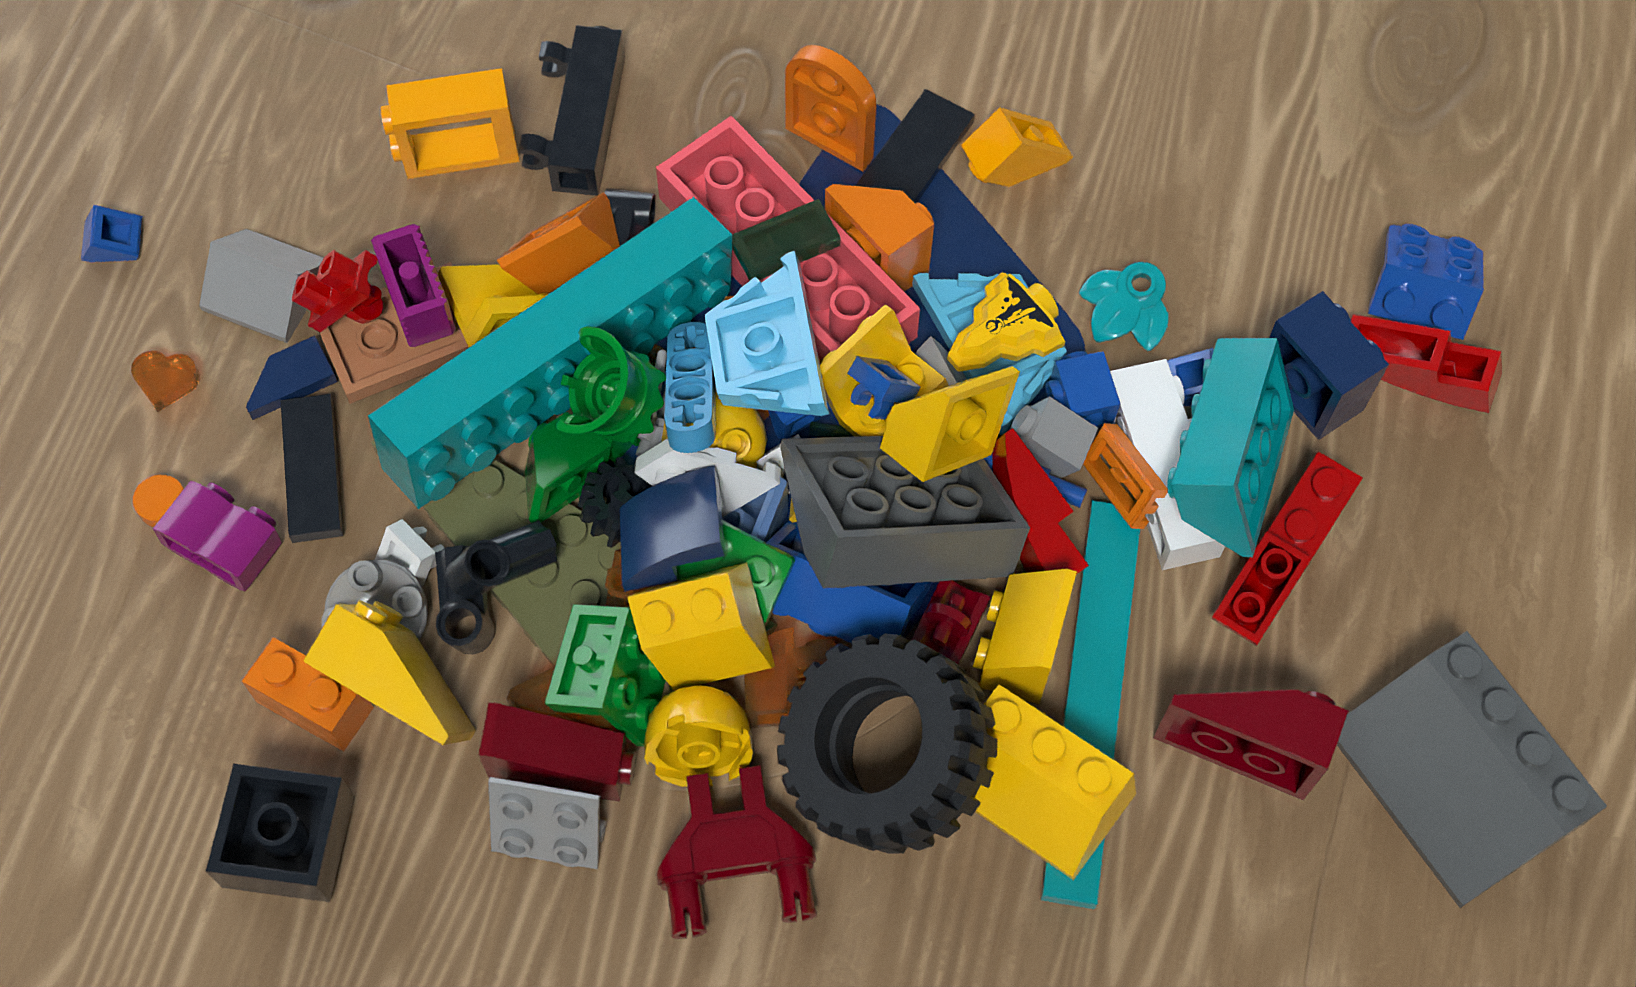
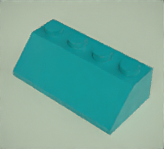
[1167,338,1294,557]

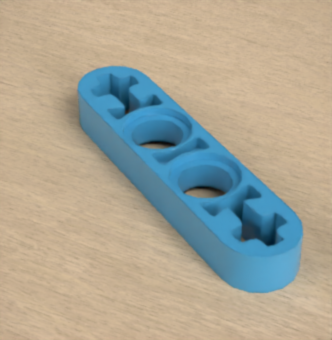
[664,322,716,453]

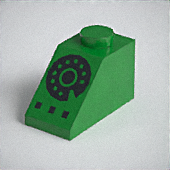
[525,412,612,523]

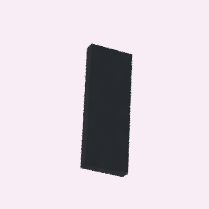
[855,89,975,203]

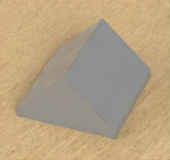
[199,229,324,343]

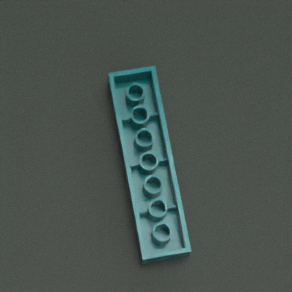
[368,197,732,509]

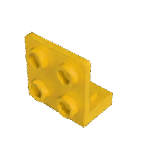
[437,265,548,347]
[820,305,949,437]

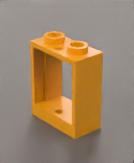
[380,68,520,179]

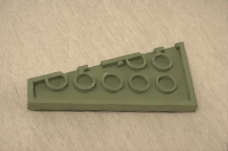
[371,439,628,669]

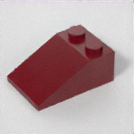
[1153,689,1349,800]

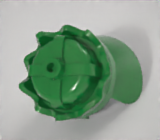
[555,326,666,443]

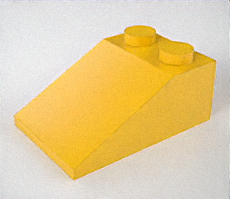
[303,600,476,745]

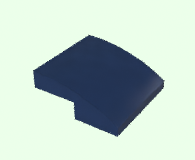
[620,465,725,591]

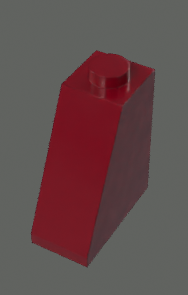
[479,702,635,801]

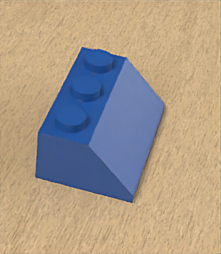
[766,520,933,643]

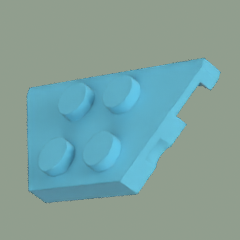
[705,251,829,416]
[912,273,1067,435]

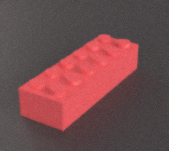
[656,116,920,360]

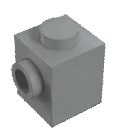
[1011,397,1098,478]

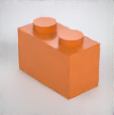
[242,637,374,752]

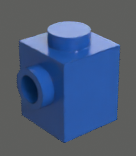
[1045,351,1121,428]

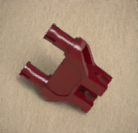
[656,766,817,939]

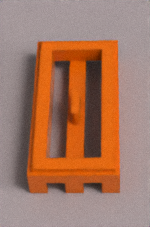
[1083,423,1168,529]

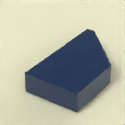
[246,336,337,420]

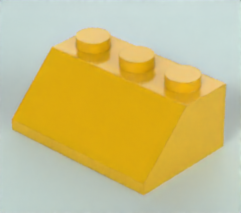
[974,684,1136,880]

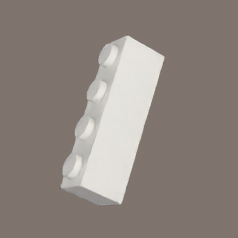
[1110,359,1225,570]

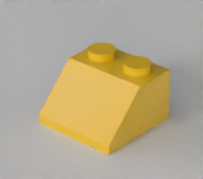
[880,366,1020,482]
[627,563,775,690]
[973,569,1077,704]

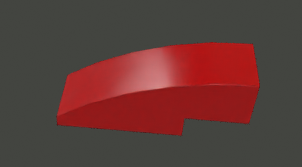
[1351,314,1502,413]
[992,428,1089,575]

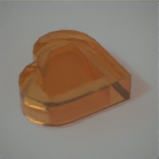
[131,351,200,413]

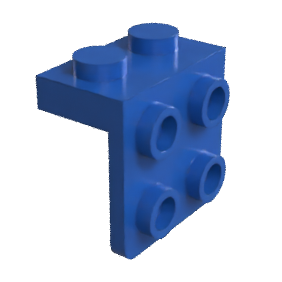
[1368,224,1484,340]

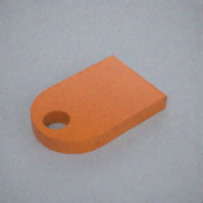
[785,45,877,172]

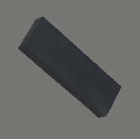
[280,394,344,543]

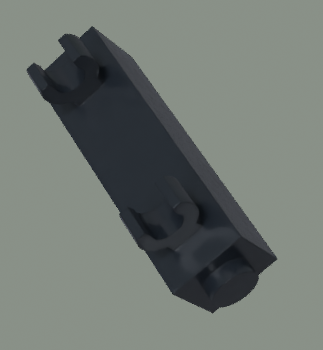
[519,25,625,196]

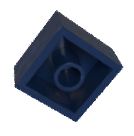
[1269,291,1389,440]

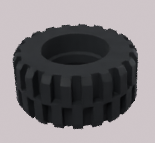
[777,634,998,854]

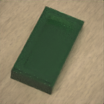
[732,199,841,281]

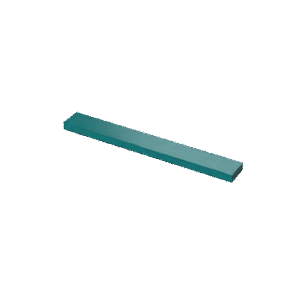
[1040,500,1140,910]

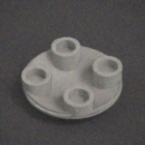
[322,560,428,640]

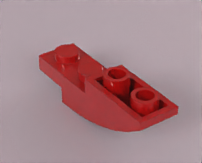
[1211,451,1363,646]

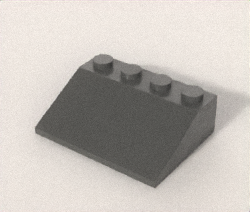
[780,436,1030,588]
[1337,631,1607,908]

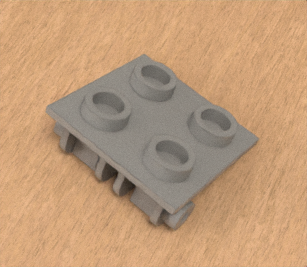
[488,777,606,869]

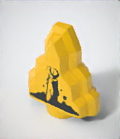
[947,272,1065,372]

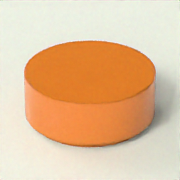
[133,475,184,527]

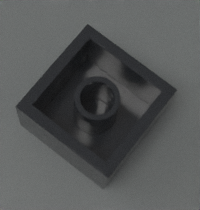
[206,763,354,902]

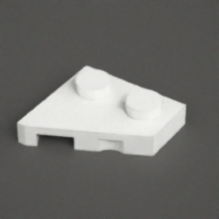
[635,438,781,517]

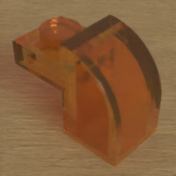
[744,627,849,728]

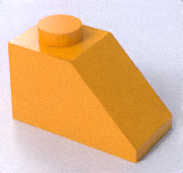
[961,107,1073,187]

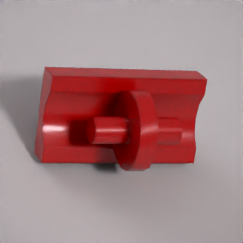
[291,250,383,332]

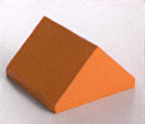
[497,192,620,294]

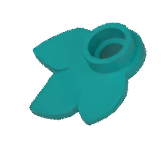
[1079,262,1169,351]

